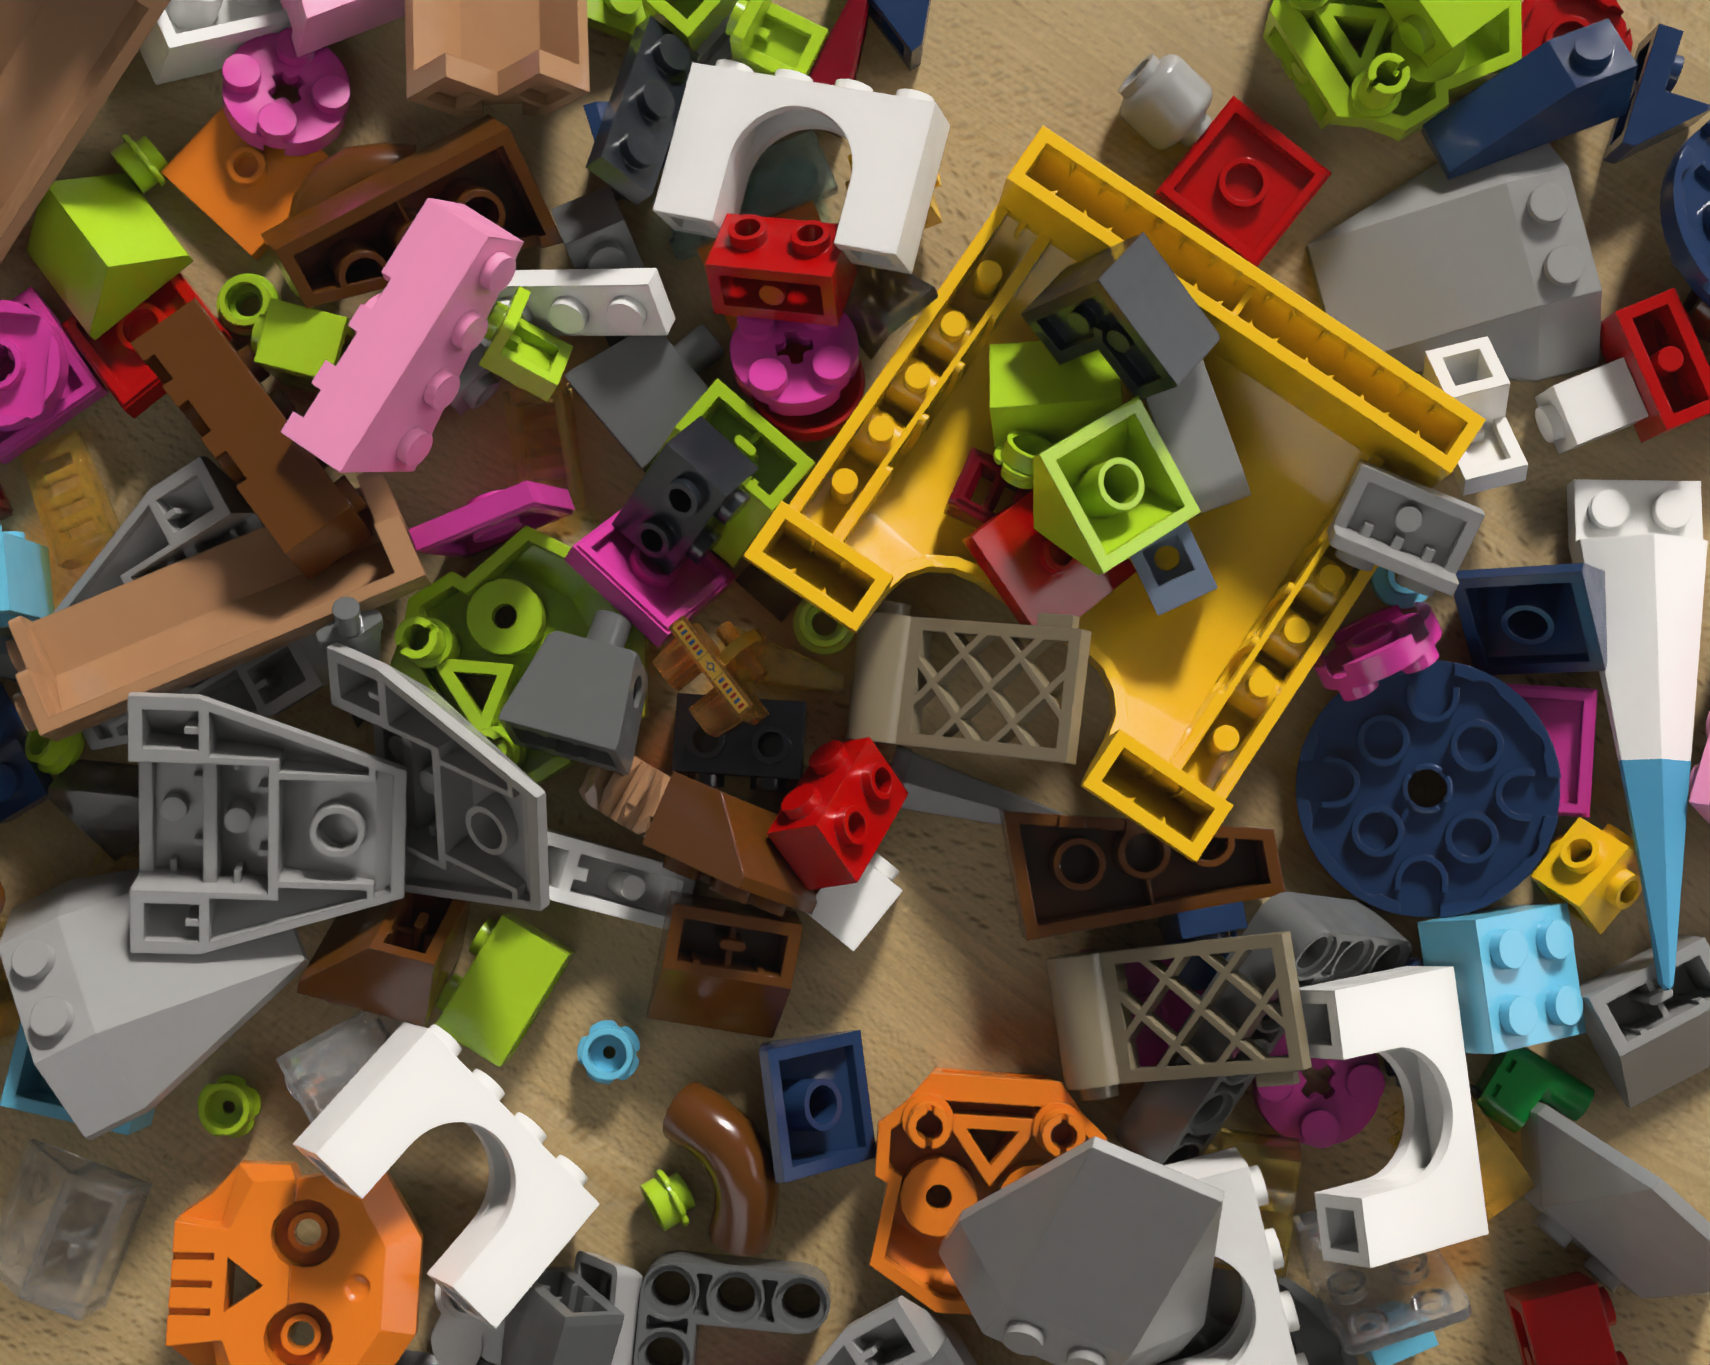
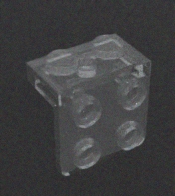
[1292,1209,1472,1355]

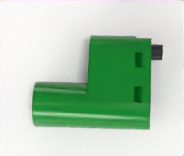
[1469,1047,1595,1133]

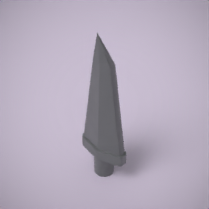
[316,597,384,728]
[887,745,1064,825]

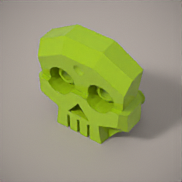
[1263,0,1522,142]
[390,525,649,786]

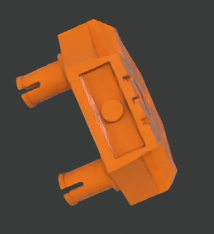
[869,1067,1107,1315]
[165,1160,424,1365]

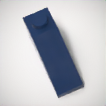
[1422,18,1638,180]

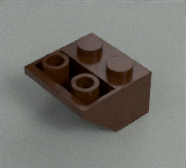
[642,771,817,917]
[646,890,804,1038]
[297,892,470,1027]

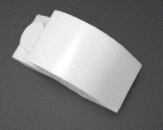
[1423,336,1528,496]

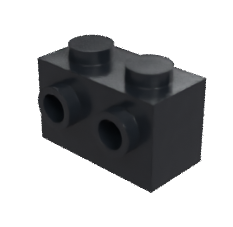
[612,416,759,575]
[672,693,808,792]

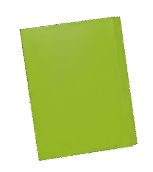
[26,173,194,340]
[989,341,1123,449]
[1033,396,1201,575]

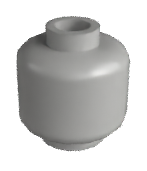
[1118,54,1213,150]

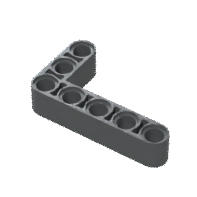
[1115,892,1412,1165]
[633,1250,831,1365]

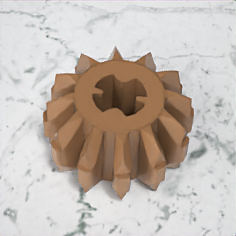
[579,755,671,837]

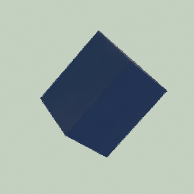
[1454,563,1607,675]
[759,1030,876,1183]

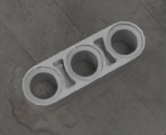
[1145,359,1251,516]

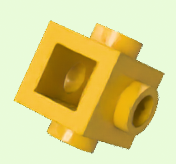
[1530,817,1642,935]

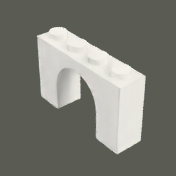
[653,59,950,274]
[1299,966,1489,1268]
[293,1022,599,1329]
[1159,1147,1309,1365]

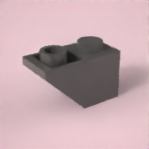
[550,185,644,347]

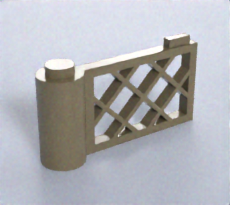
[845,601,1092,765]
[1046,931,1312,1101]

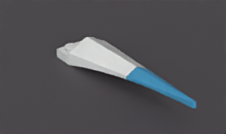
[1567,479,1708,991]

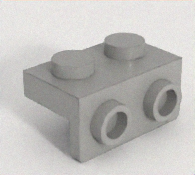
[1327,459,1485,596]

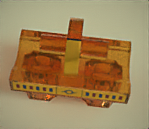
[652,615,770,738]

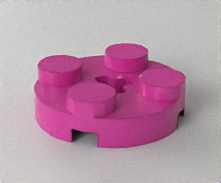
[222,27,350,156]
[0,300,69,431]
[730,312,859,416]
[1313,602,1442,701]
[1252,1032,1385,1148]

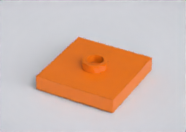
[161,107,329,260]

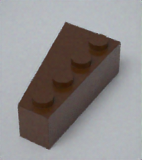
[261,115,564,308]
[130,298,373,580]
[999,810,1285,941]

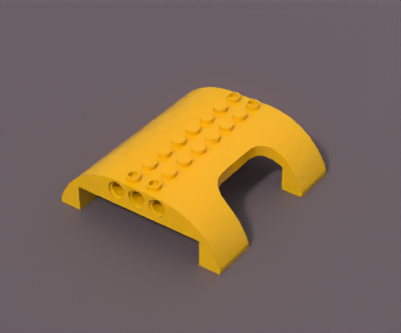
[743,125,1486,863]

